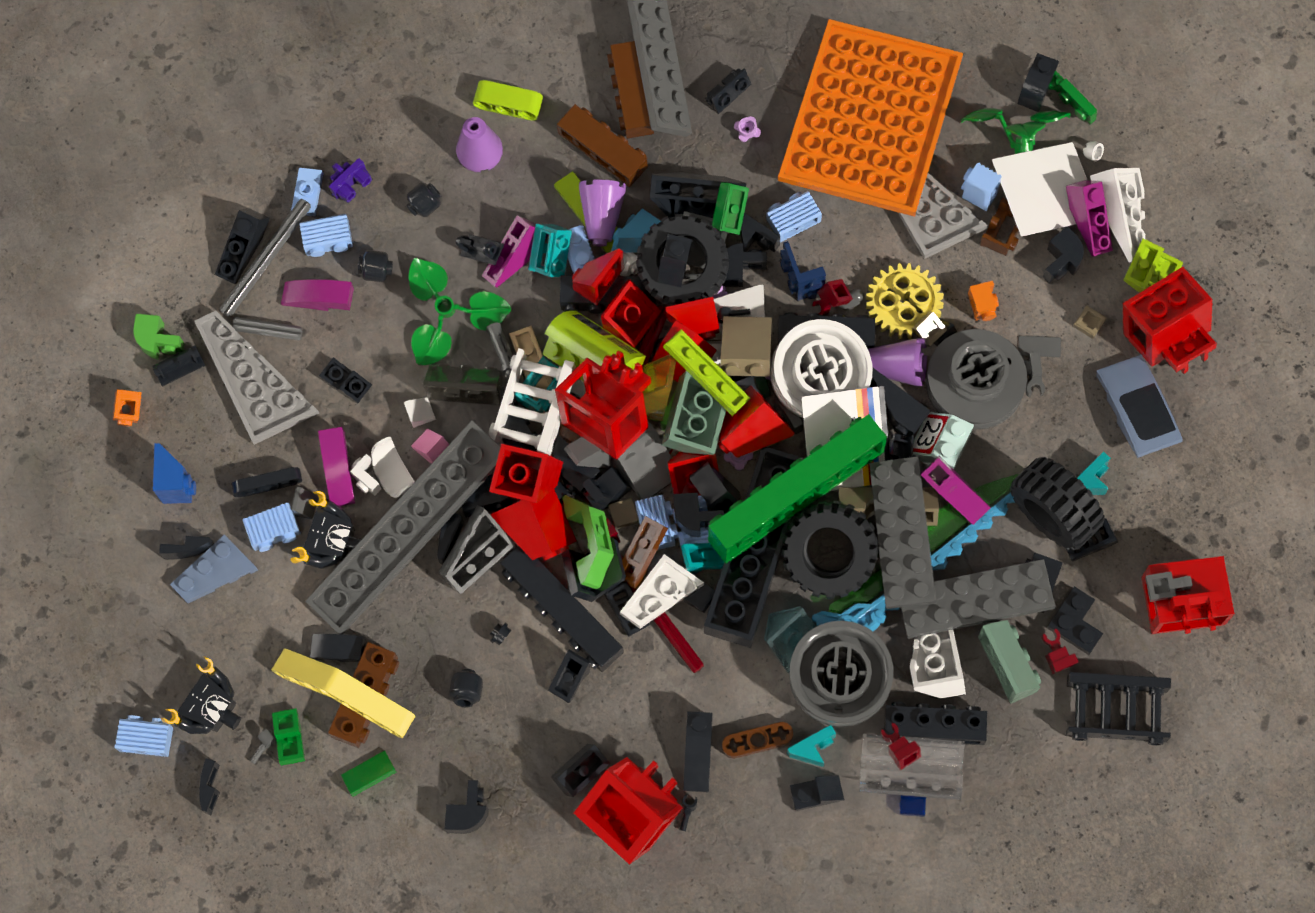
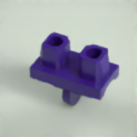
[329,158,372,203]

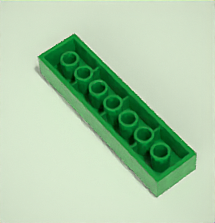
[708,414,887,564]

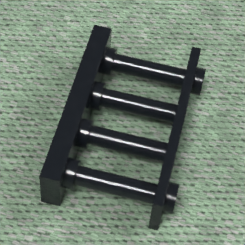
[1066,672,1171,746]

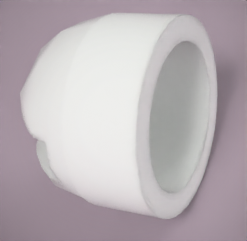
[1083,141,1104,162]

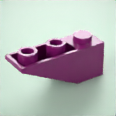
[1066,180,1113,257]
[921,455,991,525]

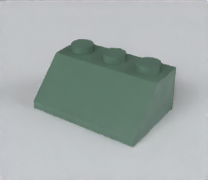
[661,371,726,455]
[978,620,1041,704]

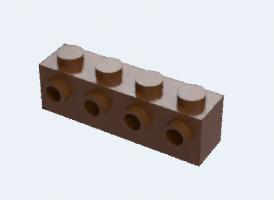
[607,41,654,139]
[557,104,648,188]
[328,642,399,749]

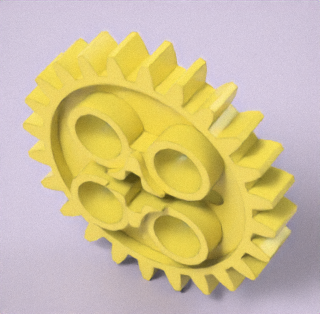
[866,263,944,339]

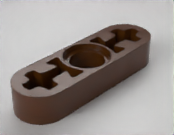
[722,722,793,759]

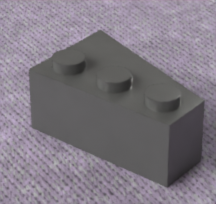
[439,505,515,594]

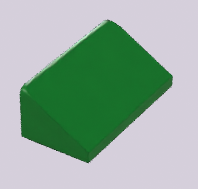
[712,182,749,235]
[341,750,397,797]

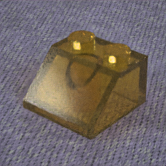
[642,354,676,421]

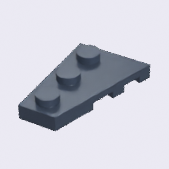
[170,534,258,603]

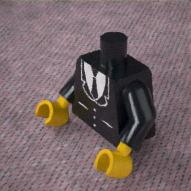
[290,491,362,569]
[161,656,241,734]

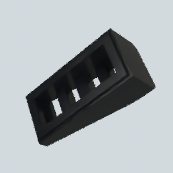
[437,513,464,565]
[1066,518,1119,562]
[604,582,650,637]

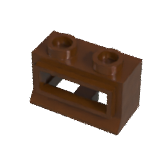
[980,197,1019,256]

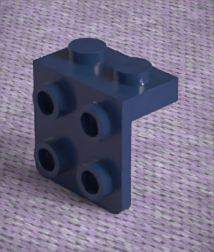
[780,241,826,301]

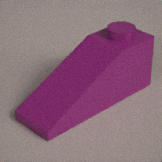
[482,215,549,288]

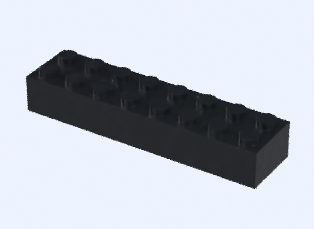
[704,447,805,648]

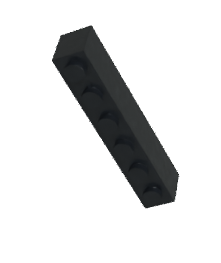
[500,546,624,672]

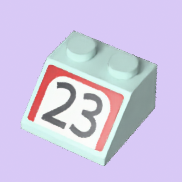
[913,412,974,470]

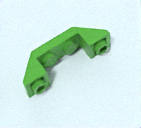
[562,495,614,589]

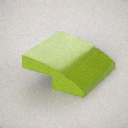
[1123,238,1183,293]

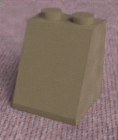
[721,316,772,377]

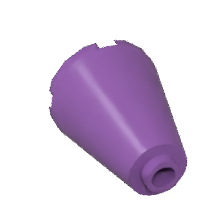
[456,117,502,172]
[579,180,626,246]
[868,338,927,386]

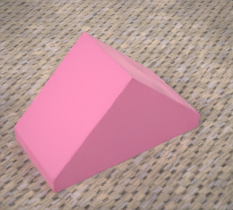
[411,429,449,464]

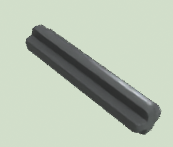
[232,317,303,340]

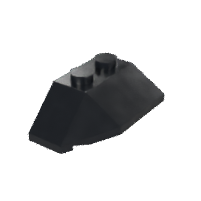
[650,172,747,218]

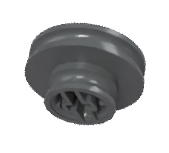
[926,329,1027,429]
[789,621,893,727]

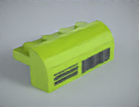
[542,310,646,382]

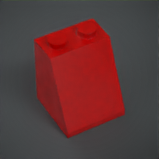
[717,385,795,458]
[489,444,563,503]
[491,489,576,561]

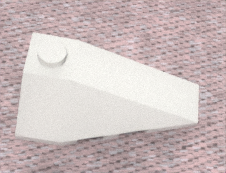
[1090,168,1145,262]
[910,630,966,698]

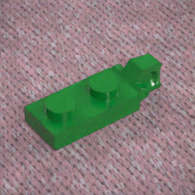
[1049,71,1097,124]

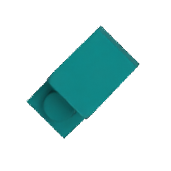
[1077,451,1111,495]
[681,543,724,575]
[787,725,836,767]

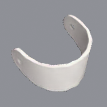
[371,437,415,498]

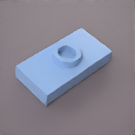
[291,168,323,216]

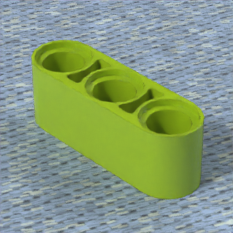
[472,80,543,121]

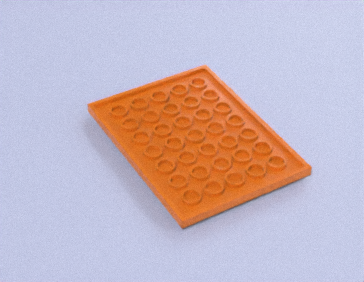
[778,19,963,217]

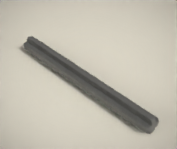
[220,199,311,317]

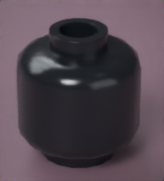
[406,182,442,217]
[358,250,393,282]
[449,669,483,708]

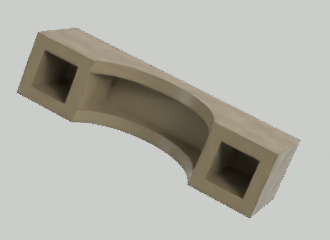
[838,487,939,526]

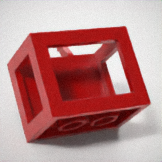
[1123,267,1217,374]
[555,351,651,460]
[1141,556,1235,634]
[573,757,683,865]

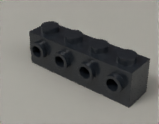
[884,702,987,745]

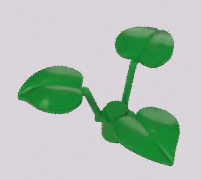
[961,108,1071,154]
[409,258,511,366]

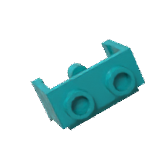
[528,224,572,277]
[515,356,559,413]

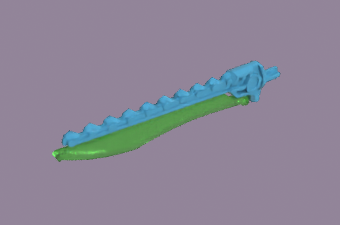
[812,474,1019,632]

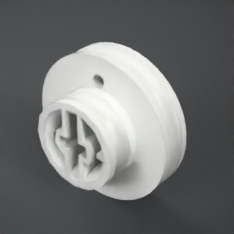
[770,319,872,418]

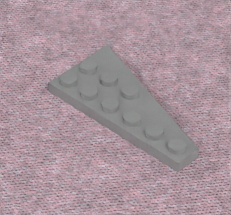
[897,173,988,259]
[195,311,319,445]

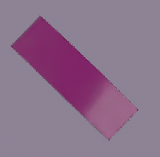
[281,280,354,311]
[318,427,356,506]

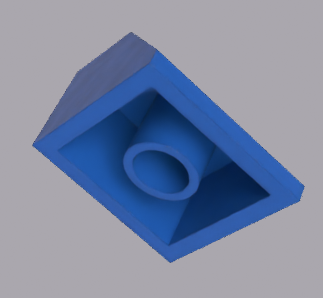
[153,443,196,504]

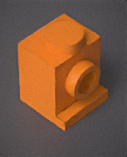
[968,281,999,321]
[113,389,142,427]

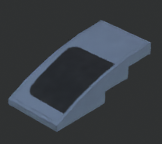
[1097,355,1183,458]

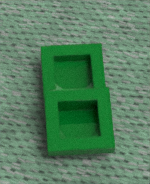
[272,708,305,766]

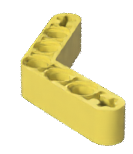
[271,648,415,738]

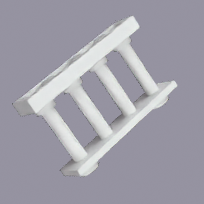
[489,348,576,456]

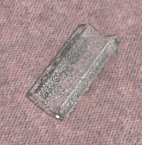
[859,734,964,800]

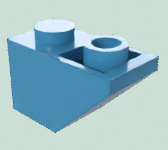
[611,209,661,253]

